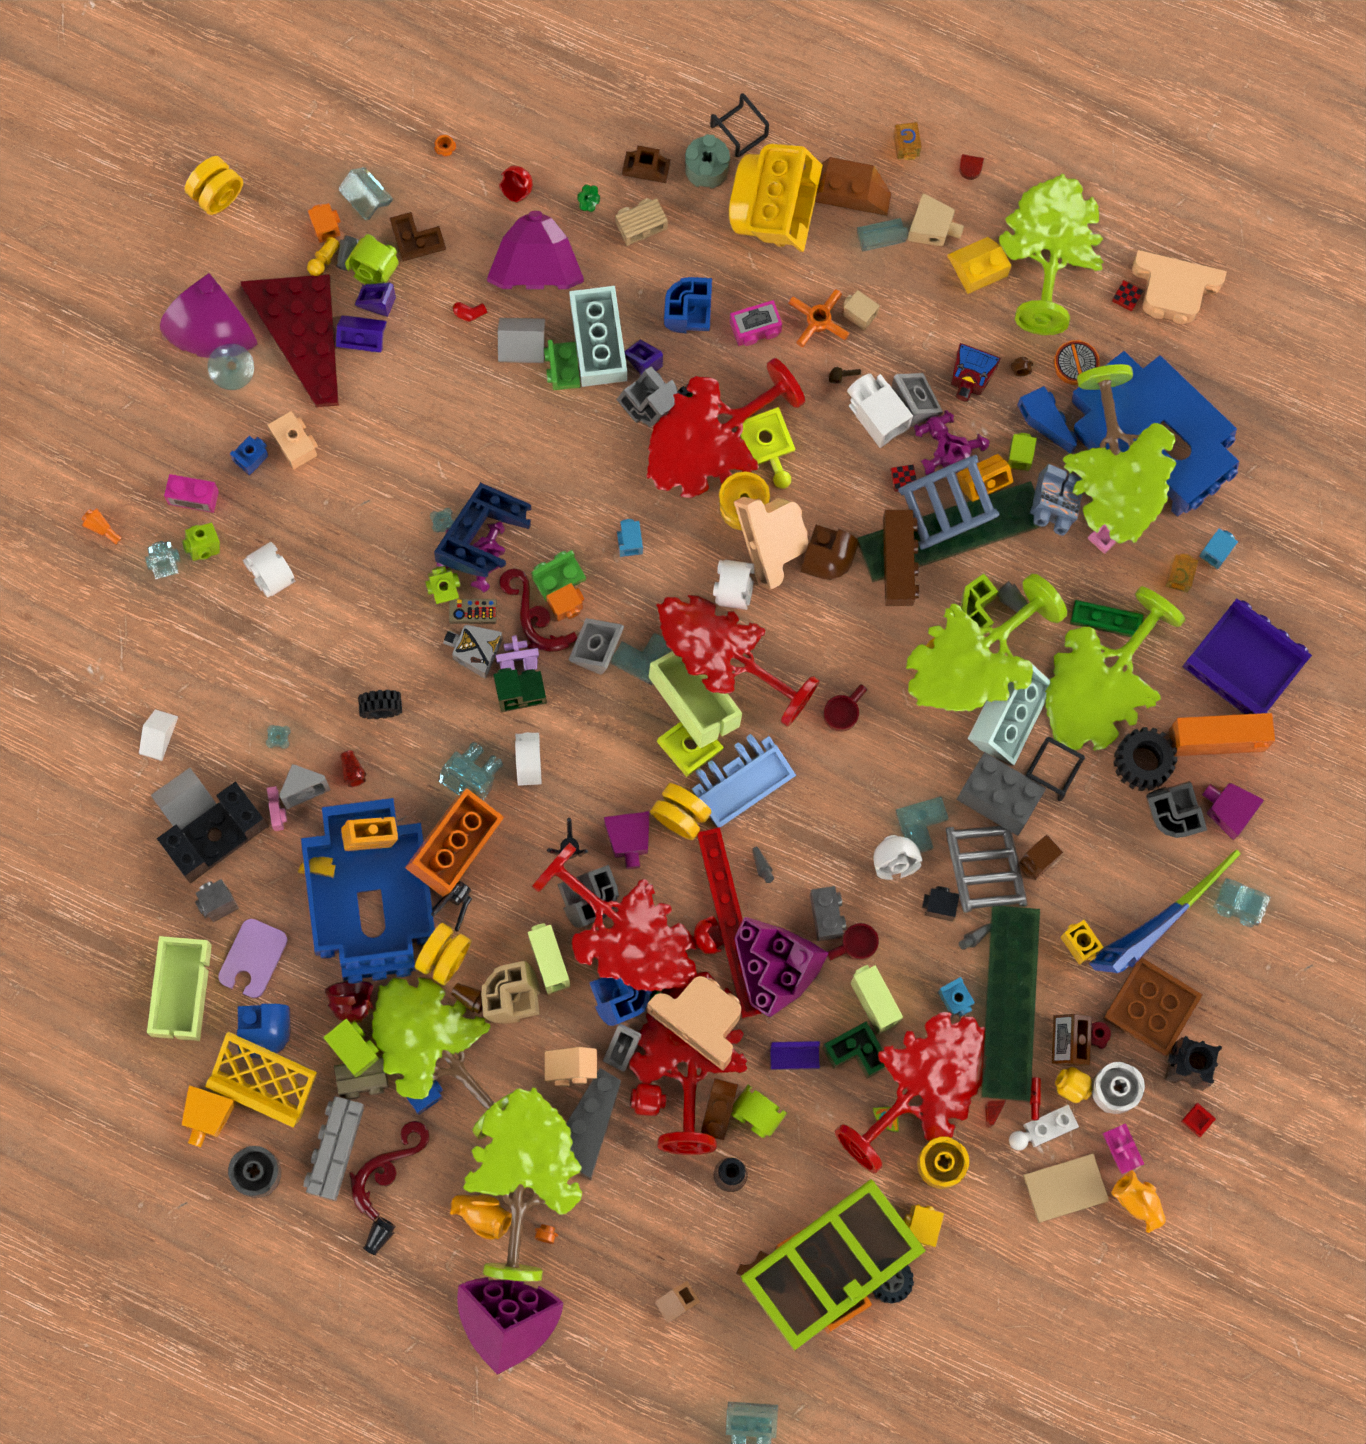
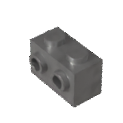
[195,879,239,922]
[810,886,846,941]

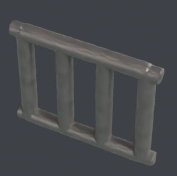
[946,826,1028,913]

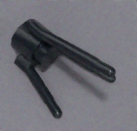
[547,818,588,859]
[431,881,472,932]

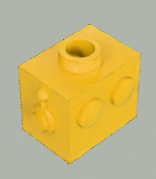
[1060,920,1104,965]
[903,1204,944,1247]

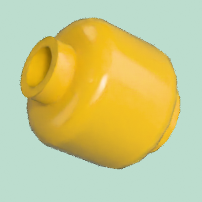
[1055,1067,1093,1103]

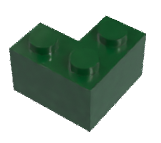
[493,668,547,713]
[822,1021,886,1079]

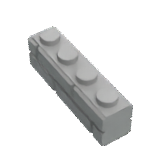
[303,1096,365,1201]

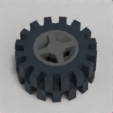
[868,1257,914,1304]

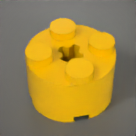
[917,1137,969,1189]

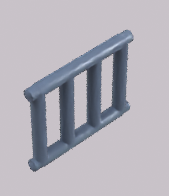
[898,455,999,550]

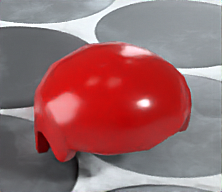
[499,165,533,203]
[694,916,723,955]

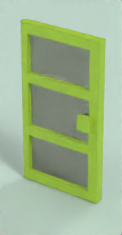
[740,1179,926,1351]

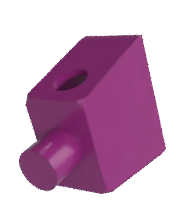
[1202,783,1264,840]
[604,811,649,869]

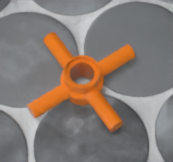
[788,289,850,347]

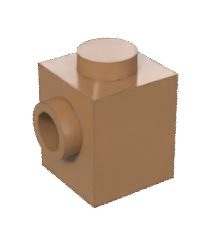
[655,1281,700,1323]

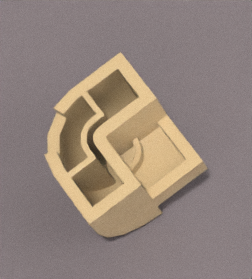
[481,961,540,1023]

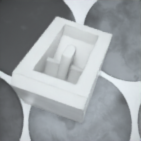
[139,709,178,761]

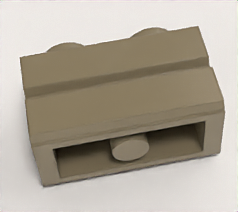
[334,1057,389,1100]

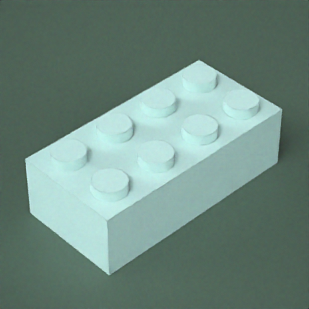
[569,286,627,387]

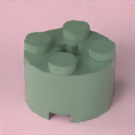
[685,134,730,189]

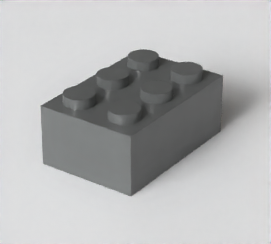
[956,752,1046,836]

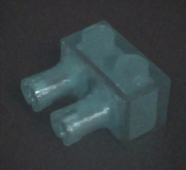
[438,742,503,800]
[726,1402,778,1444]

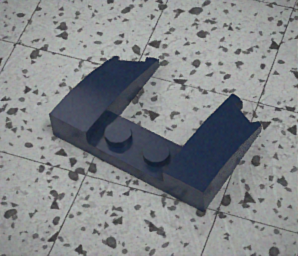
[434,482,532,577]

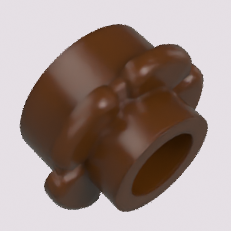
[1011,357,1033,377]

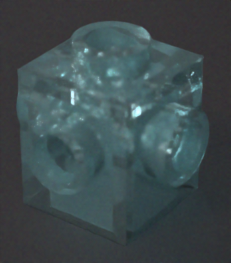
[145,541,181,579]

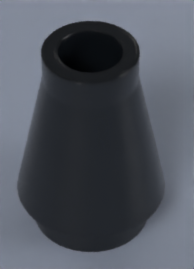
[363,1216,396,1256]

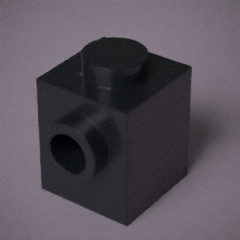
[922,886,959,922]

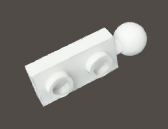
[1009,1105,1079,1151]

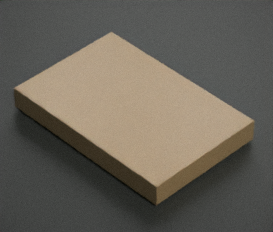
[1023,1154,1109,1223]

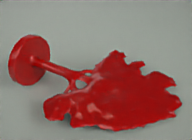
[646,358,806,498]
[656,595,820,727]
[532,843,697,991]
[629,971,748,1155]
[835,1012,987,1174]

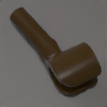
[829,367,861,384]

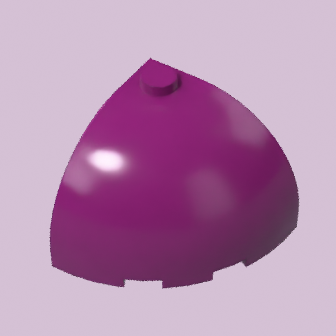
[160,273,258,358]
[457,1277,563,1375]

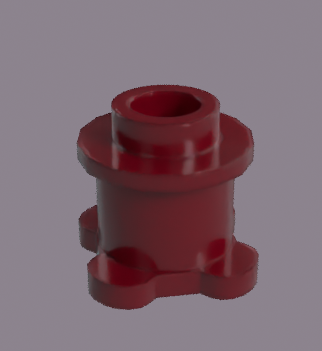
[1091,1022,1111,1049]

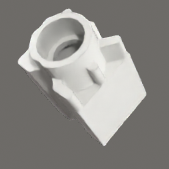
[847,374,913,448]

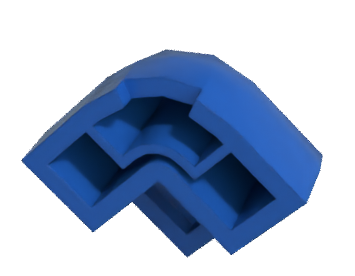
[664,277,712,334]
[589,978,652,1026]
[237,1004,291,1059]

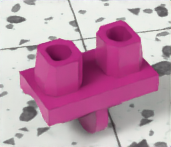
[1103,1123,1144,1174]

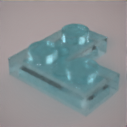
[611,633,672,686]
[895,796,949,853]

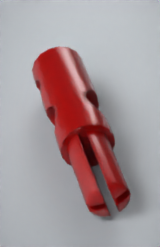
[1030,1077,1041,1121]

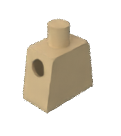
[907,194,964,246]

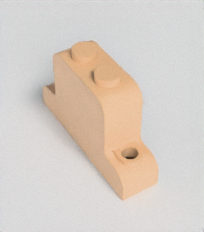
[1132,250,1227,324]
[734,497,809,590]
[647,976,741,1070]

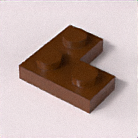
[390,212,446,262]

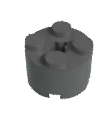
[228,1146,281,1198]

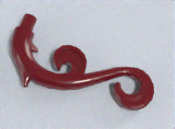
[499,568,577,652]
[349,1121,430,1221]

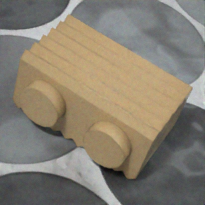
[615,198,668,246]

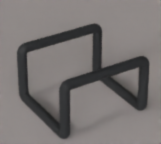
[710,93,769,157]
[1025,737,1085,801]

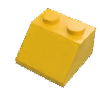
[948,237,1012,294]

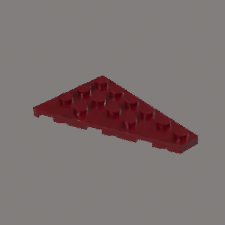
[241,274,339,408]

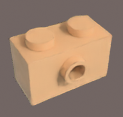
[268,411,318,470]
[545,1047,597,1087]

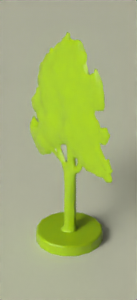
[999,174,1104,335]
[906,573,1067,712]
[1045,586,1186,751]

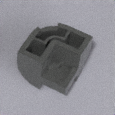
[616,366,677,427]
[1146,781,1207,838]
[557,865,619,928]

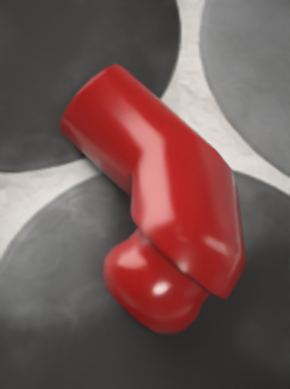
[452,302,488,322]

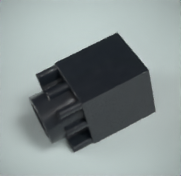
[1165,1036,1222,1091]

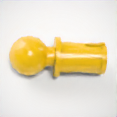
[307,237,340,276]

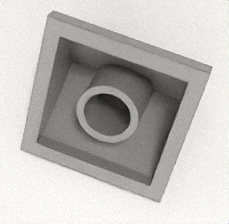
[498,318,545,363]
[891,373,943,427]
[569,618,624,675]
[280,764,331,809]
[151,768,216,830]

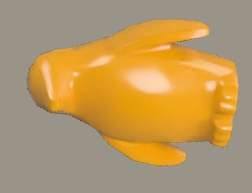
[1111,1170,1166,1233]
[450,1194,512,1240]

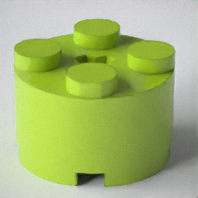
[345,234,399,285]
[731,1084,787,1138]

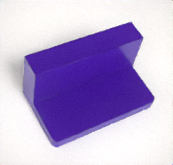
[336,315,387,353]
[770,1041,820,1070]

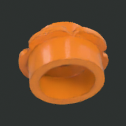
[434,134,456,157]
[535,1224,558,1244]

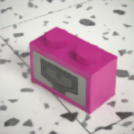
[730,300,782,346]
[164,474,219,513]

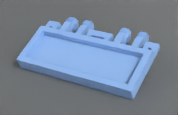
[691,734,796,828]

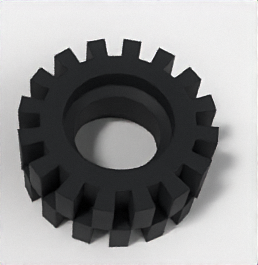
[358,690,402,719]

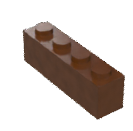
[883,510,919,606]

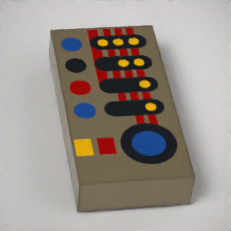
[449,599,497,624]

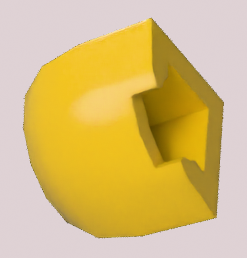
[298,857,336,878]

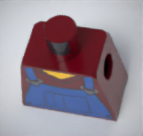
[951,343,1001,402]

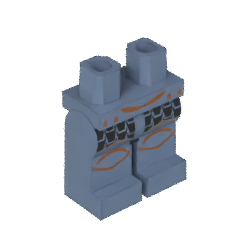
[1030,464,1083,536]

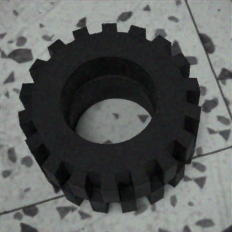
[1113,727,1178,791]

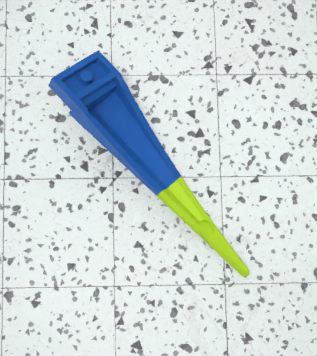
[1089,849,1241,973]

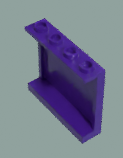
[1182,598,1312,714]

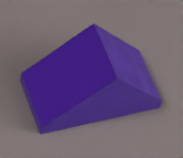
[355,282,396,317]
[624,339,663,375]

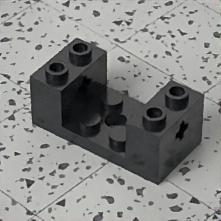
[156,781,269,883]

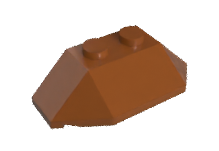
[815,157,891,216]

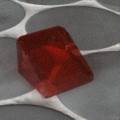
[985,1100,1006,1128]

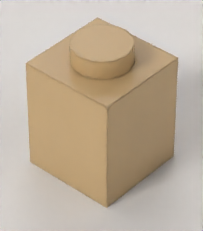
[842,290,880,331]

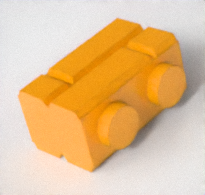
[957,454,1014,502]
[341,817,398,851]

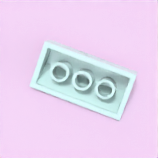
[968,664,1050,765]

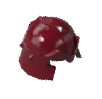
[325,981,374,1023]

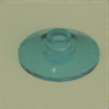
[208,344,254,390]

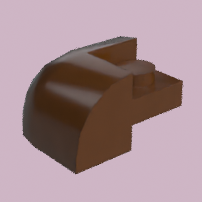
[800,525,859,580]

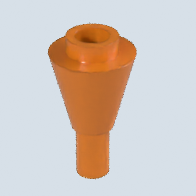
[82,508,122,545]

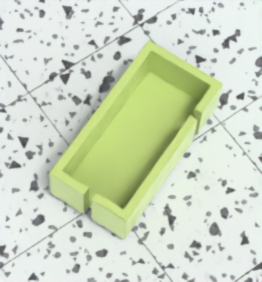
[649,651,742,748]
[147,936,212,1041]

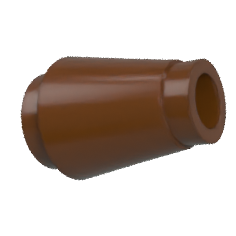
[451,983,483,1014]

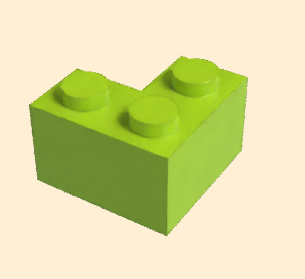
[323,1019,379,1078]

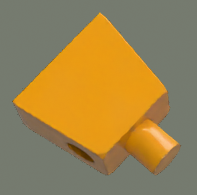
[182,1085,237,1148]

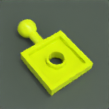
[736,407,796,489]
[657,722,724,777]

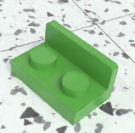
[544,340,580,390]
[531,550,586,602]

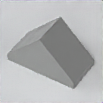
[603,1023,641,1072]

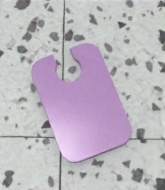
[218,919,287,998]

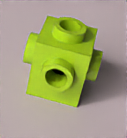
[182,522,220,561]
[425,566,460,604]

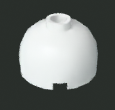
[873,835,922,880]

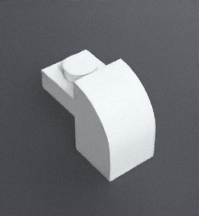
[515,732,542,786]

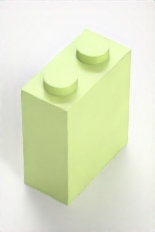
[528,923,570,995]
[850,965,903,1035]

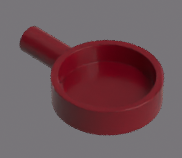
[823,684,867,732]
[827,923,879,961]

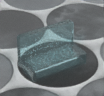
[339,167,393,220]
[857,218,908,252]

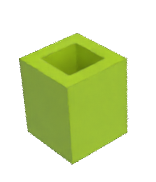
[1007,433,1037,471]

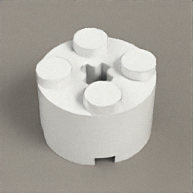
[243,542,296,598]
[713,560,755,610]
[1091,1062,1145,1114]

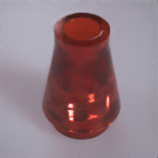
[340,750,367,787]

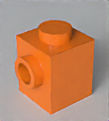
[308,203,341,243]
[547,583,585,622]

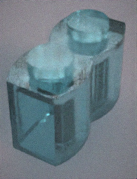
[1213,878,1271,927]

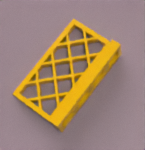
[205,1032,317,1128]

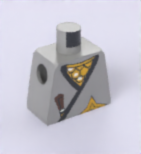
[443,625,503,679]

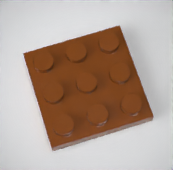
[1103,958,1203,1057]

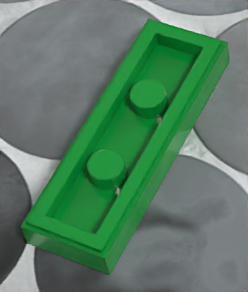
[1070,600,1144,637]

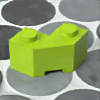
[961,573,998,636]

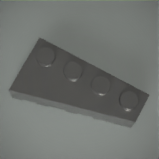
[566,1068,621,1180]

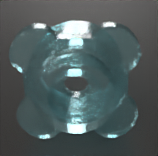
[430,508,454,532]
[266,725,291,749]

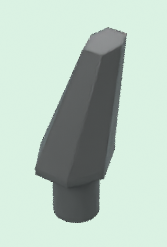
[752,846,774,883]
[959,923,993,950]

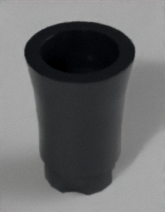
[713,1158,748,1192]

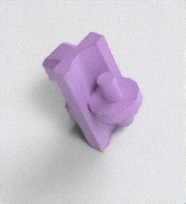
[496,635,539,670]

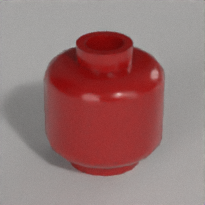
[630,1083,666,1117]

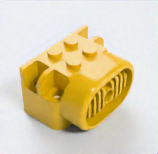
[729,144,823,252]

